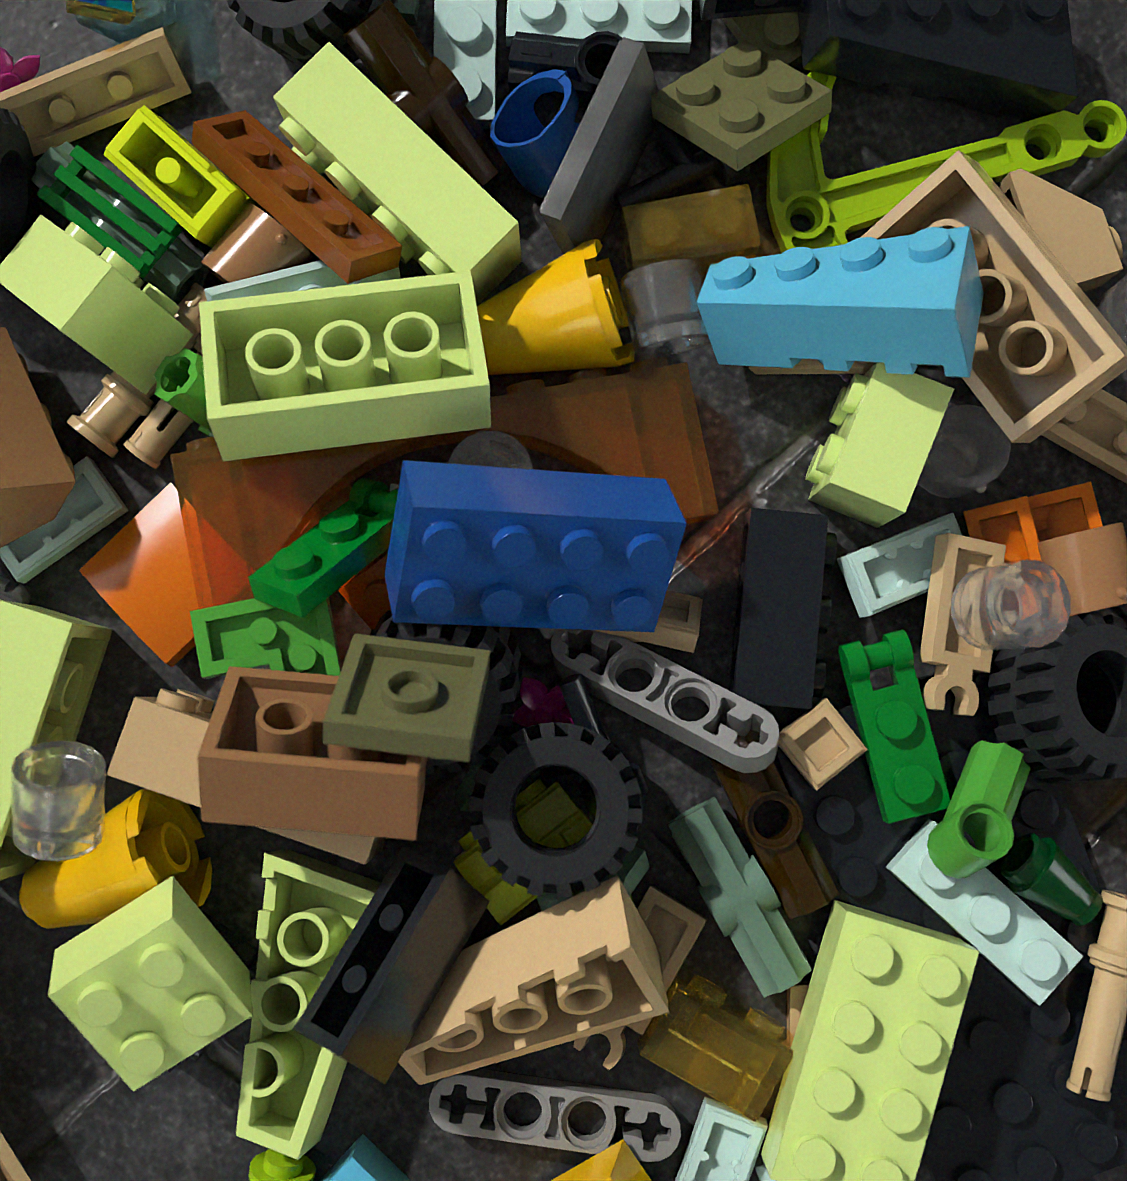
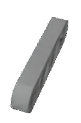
[551,629,779,773]
[429,1068,681,1162]

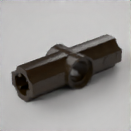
[343,0,506,187]
[707,729,839,919]

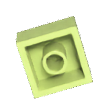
[0,215,194,395]
[805,362,954,528]
[48,876,253,1092]

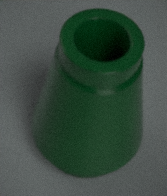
[1000,833,1103,926]

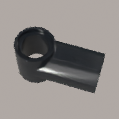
[508,31,622,106]

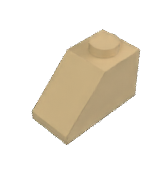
[998,169,1123,292]

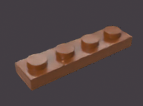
[192,110,403,284]

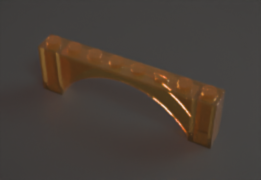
[170,357,719,609]

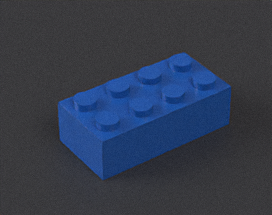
[384,461,687,632]

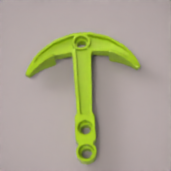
[766,71,1127,253]

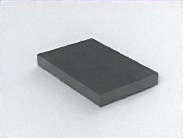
[539,37,659,254]

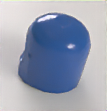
[490,69,580,199]

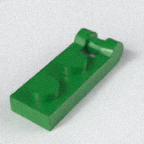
[248,477,399,618]
[839,629,950,824]

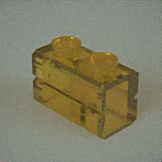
[620,184,761,288]
[637,974,794,1122]

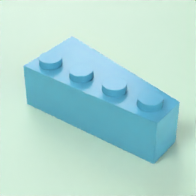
[696,226,984,378]

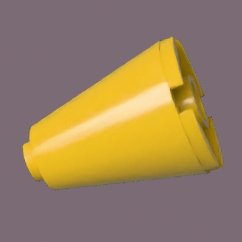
[477,239,635,375]
[19,788,212,929]

